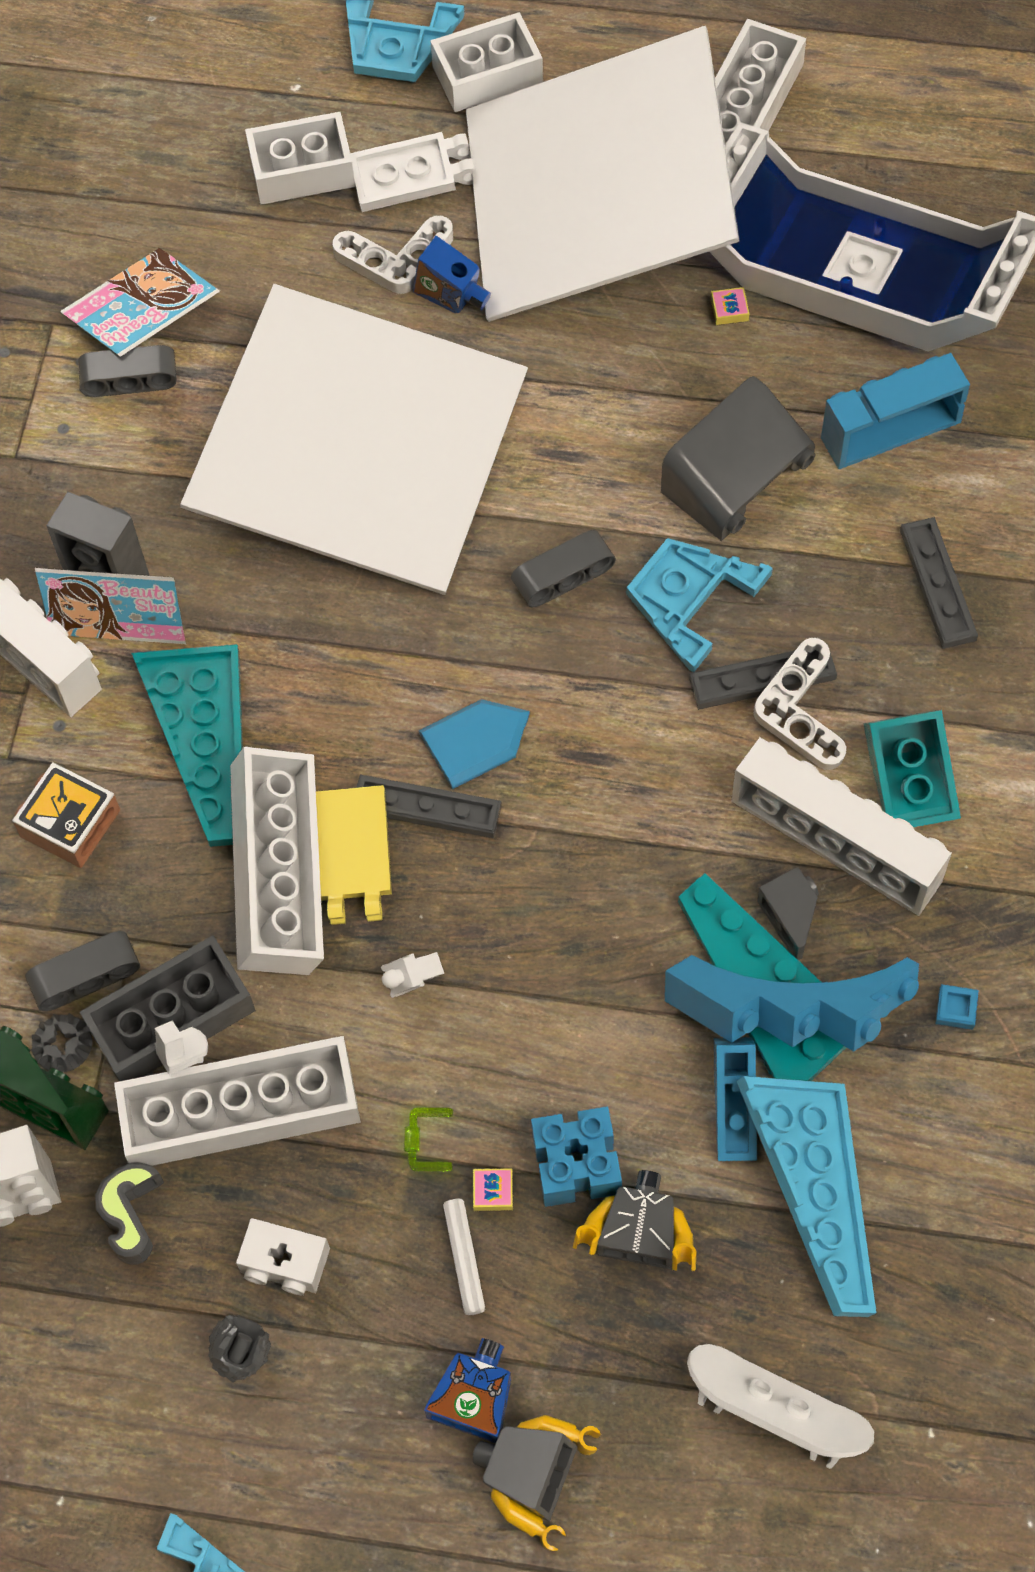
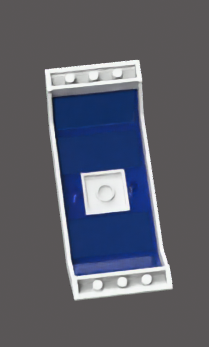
[709,122,1035,352]

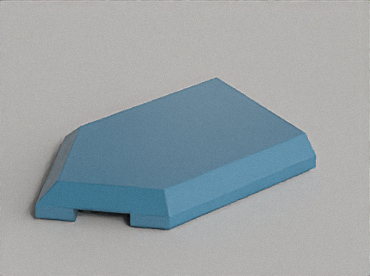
[418,699,530,789]

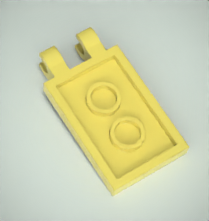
[316,785,392,925]

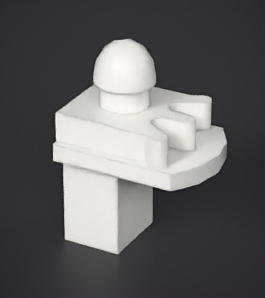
[381,952,444,997]
[154,1020,208,1075]

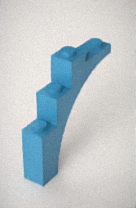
[665,955,919,1051]

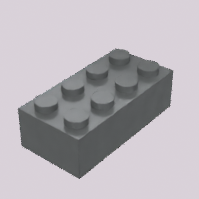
[46,491,150,576]
[80,935,256,1082]

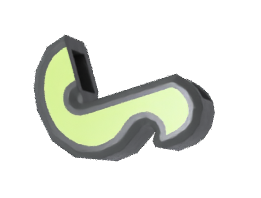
[95,1162,164,1265]

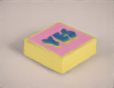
[711,287,750,325]
[473,1169,513,1211]

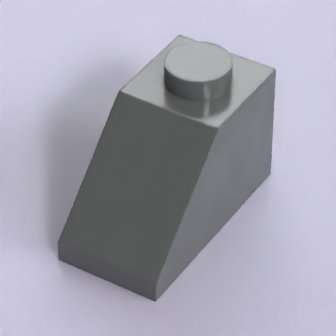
[757,867,819,960]

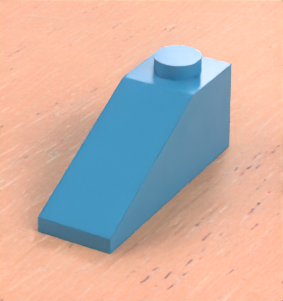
[714,1037,757,1161]

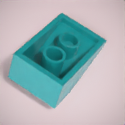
[863,710,961,827]

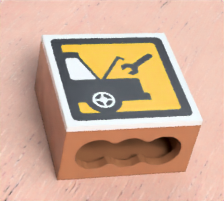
[12,762,120,868]

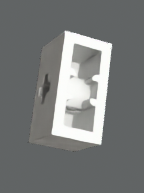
[236,1218,330,1295]

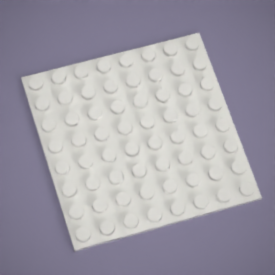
[466,26,739,322]
[180,284,528,595]

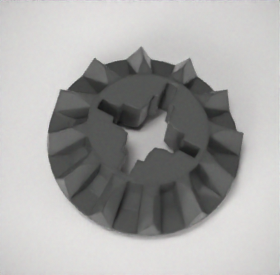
[31,1013,92,1072]

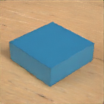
[935,984,979,1030]

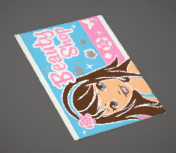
[60,248,220,357]
[35,568,186,644]

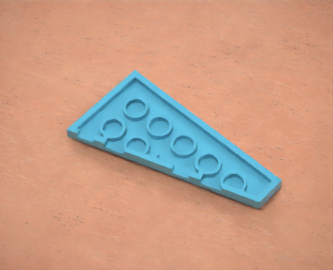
[736,1076,876,1317]

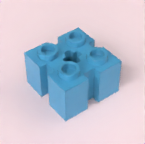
[531,1106,622,1207]

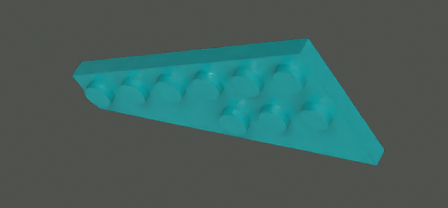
[132,644,243,847]
[678,873,847,1081]

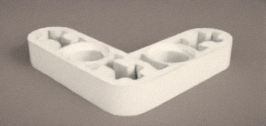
[332,216,453,294]
[754,638,846,770]

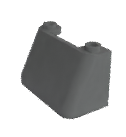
[661,376,816,541]

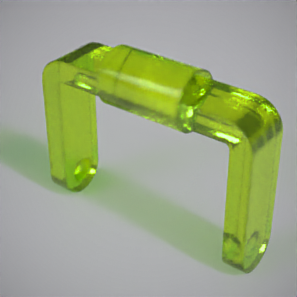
[404,1108,453,1171]

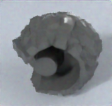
[208,1315,271,1382]

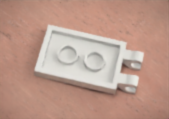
[350,132,475,212]

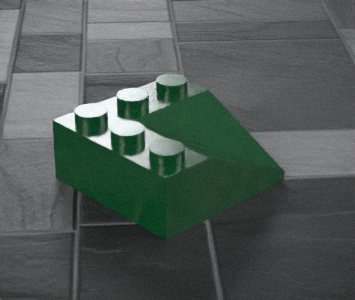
[0,1026,109,1150]

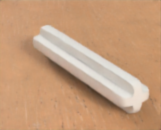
[443,1199,485,1315]

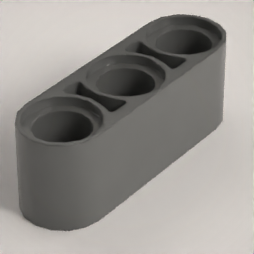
[78,345,177,397]
[511,530,616,608]
[25,931,140,1012]

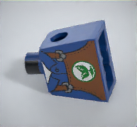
[413,236,491,313]
[424,1338,511,1444]

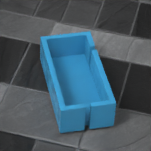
[821,353,970,469]

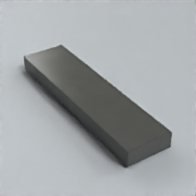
[900,517,978,649]
[689,644,837,710]
[356,774,502,838]

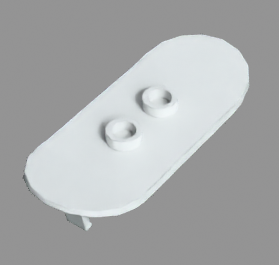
[687,1344,874,1469]

